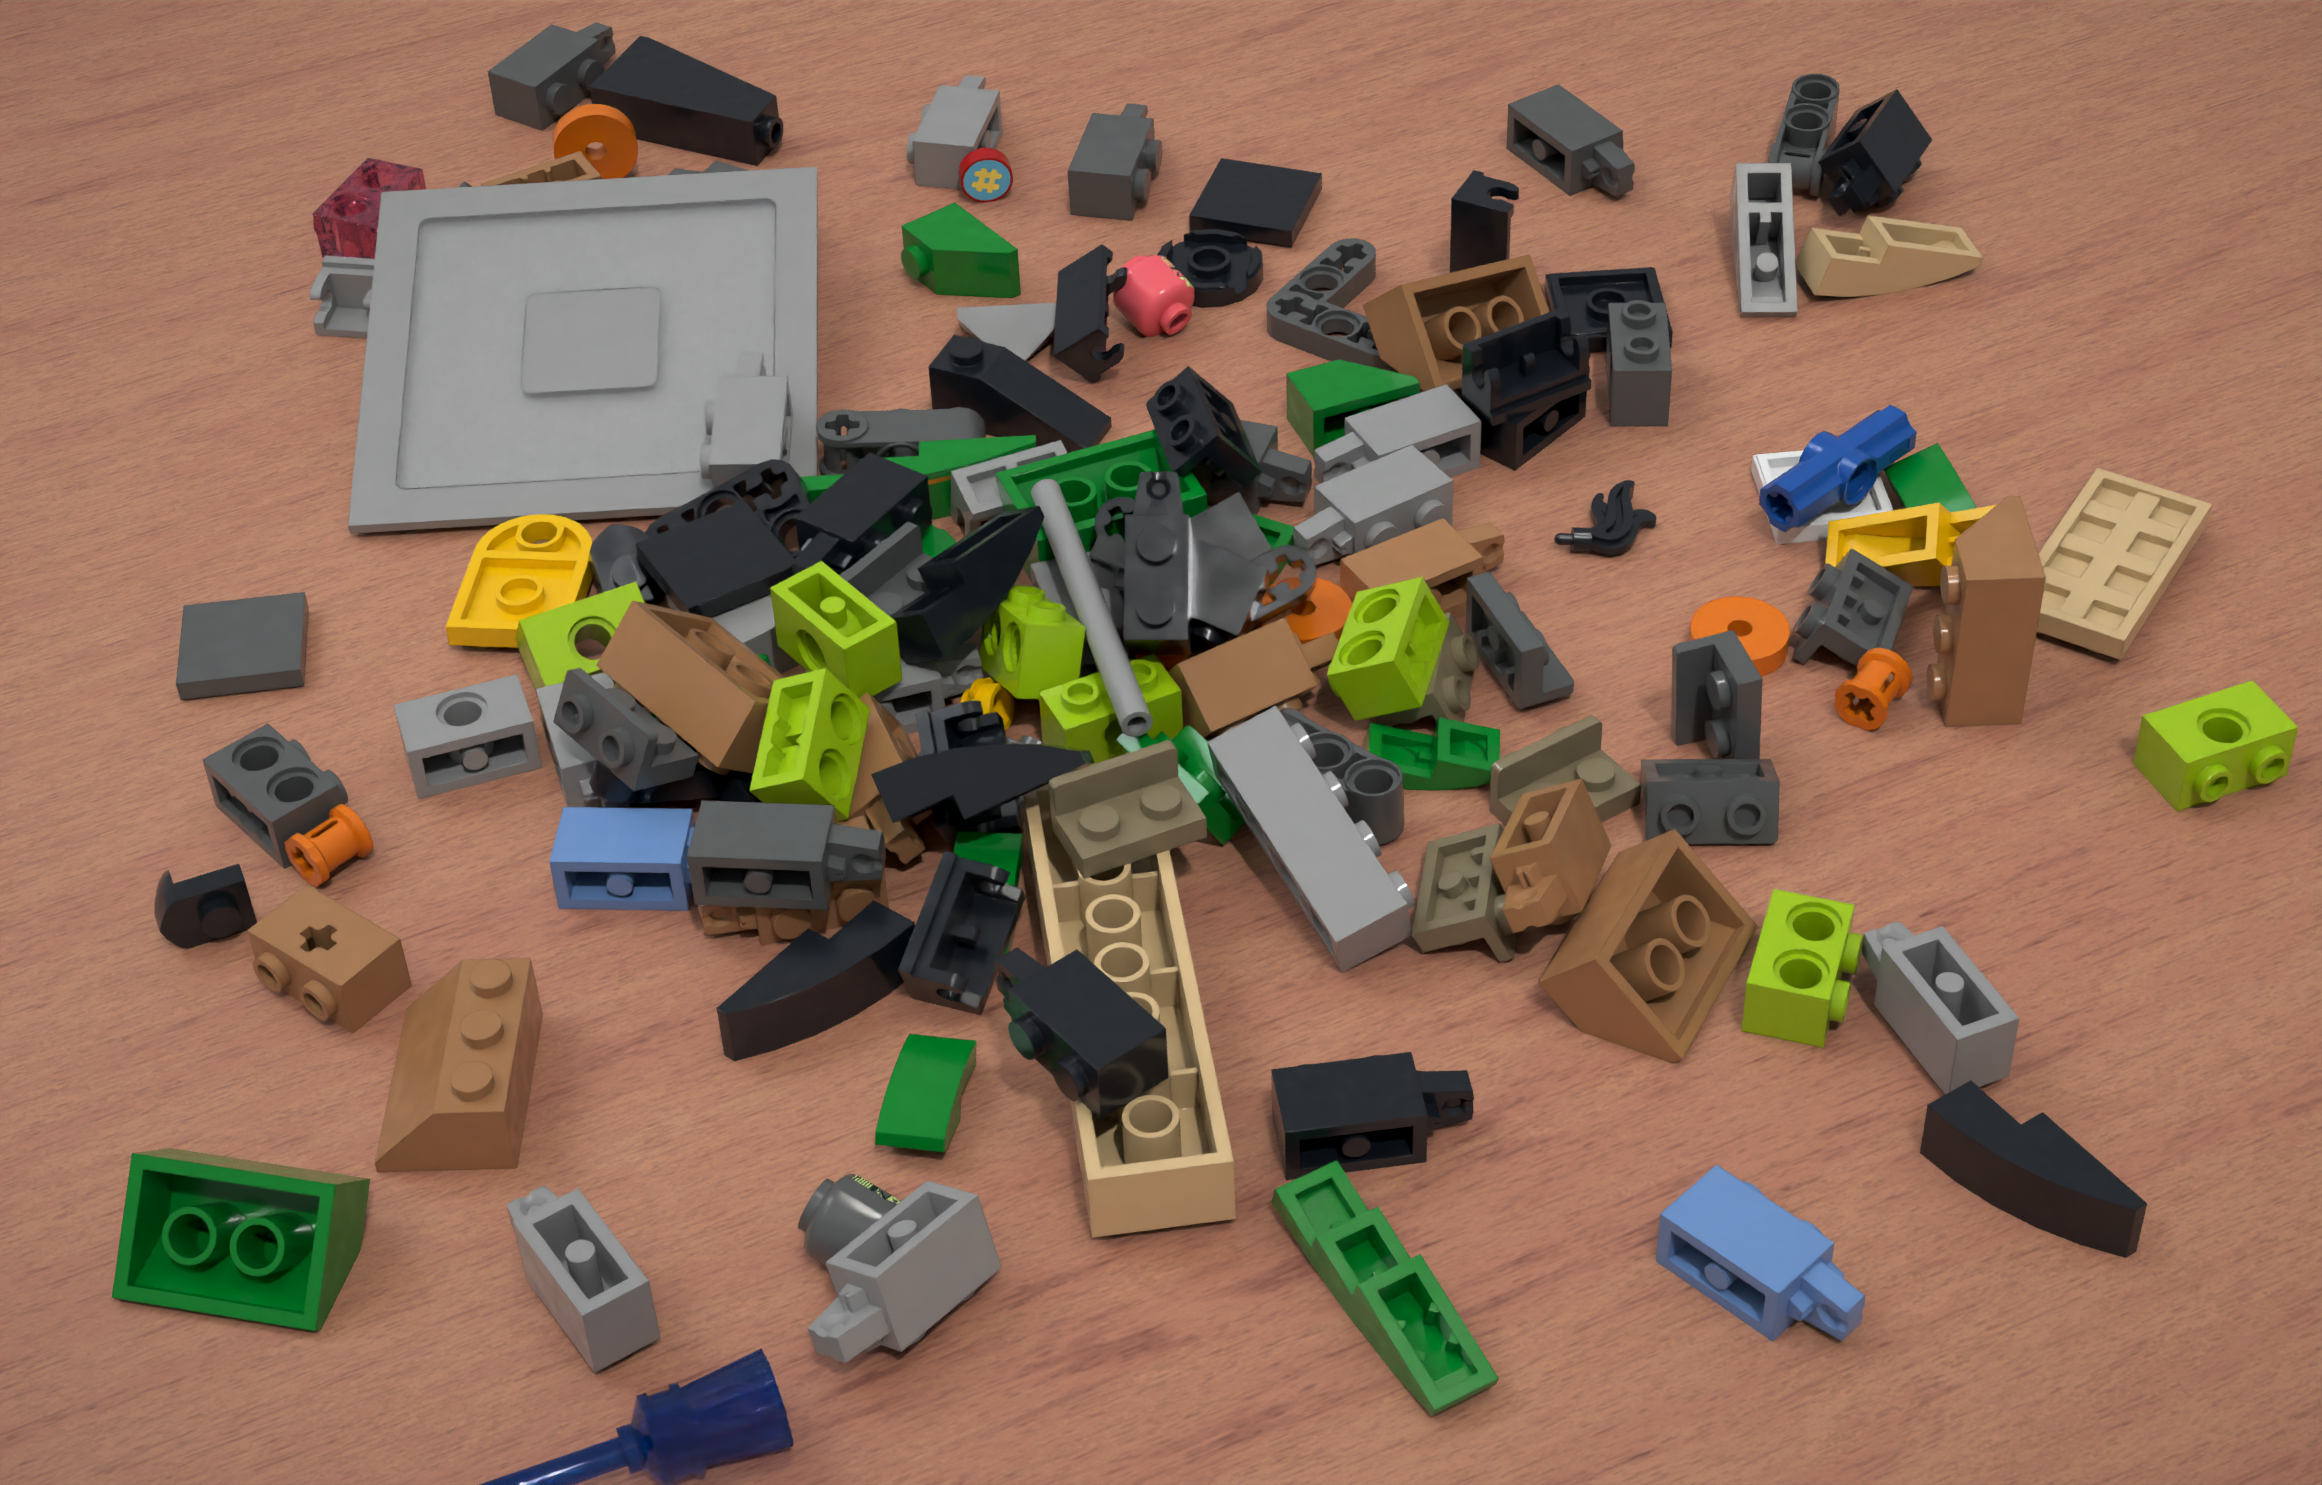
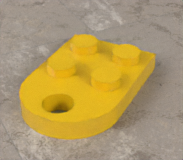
[445,514,594,648]

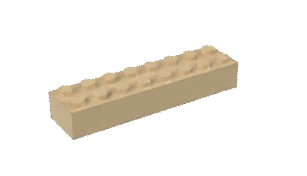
[1023,784,1236,1238]

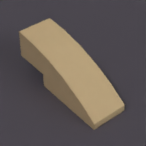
[1795,215,1983,297]

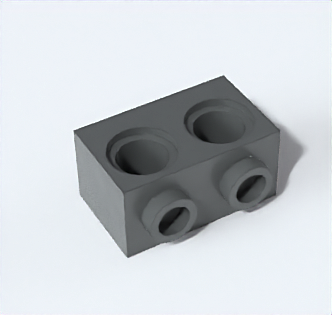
[1605,300,1672,426]
[203,724,348,869]

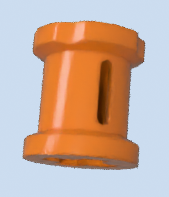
[1834,648,1913,731]
[284,804,374,887]

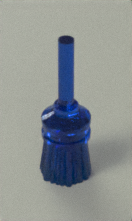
[479,1348,794,1485]

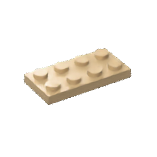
[2037,468,2212,660]

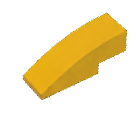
[1825,503,1996,586]

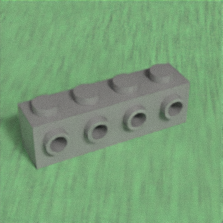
[1207,706,1415,973]

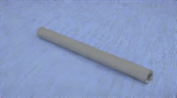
[1031,479,1153,737]

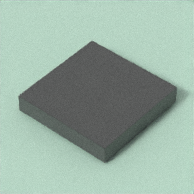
[176,592,309,700]

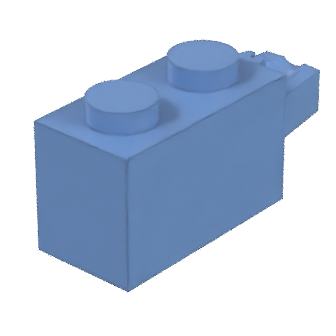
[549,807,695,911]
[1656,1164,1865,1342]

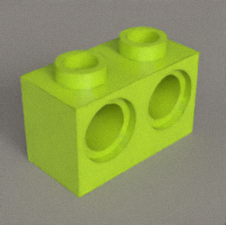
[1327,577,1450,721]
[979,585,1086,699]
[749,668,870,822]
[1741,889,1863,1048]

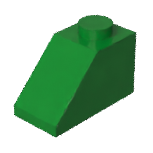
[901,202,1021,298]
[1286,359,1420,457]

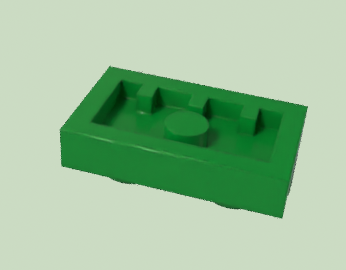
[1116,726,1246,845]

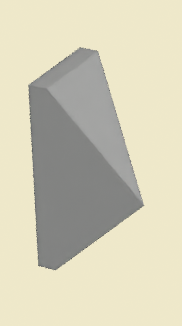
[957,303,1056,361]

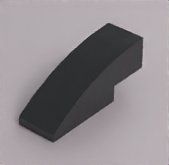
[890,506,1045,664]
[871,743,1095,823]
[716,900,915,1061]
[1920,1080,2147,1258]

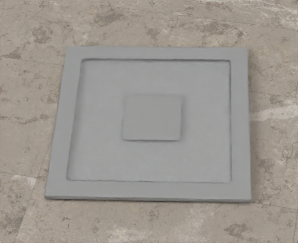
[348,167,818,534]

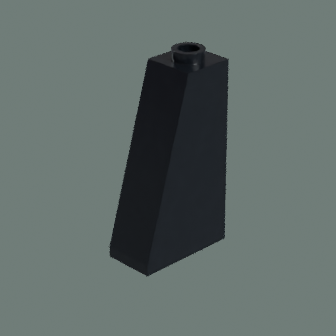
[589,36,783,166]

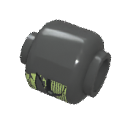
[798,1174,901,1267]

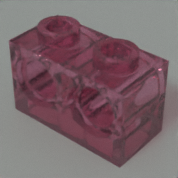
[312,158,426,259]

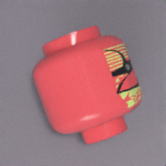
[1113,255,1195,337]

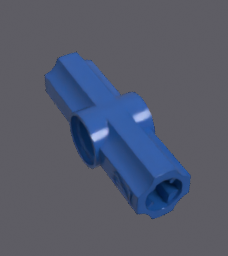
[1759,405,1917,533]

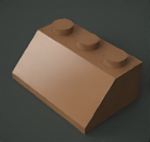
[1363,254,1549,391]
[1927,496,2046,727]
[596,601,785,775]
[1538,829,1758,1063]
[375,958,543,1172]

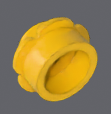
[960,677,1014,732]

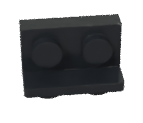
[1146,366,1262,487]

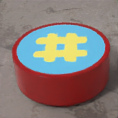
[958,148,1013,203]

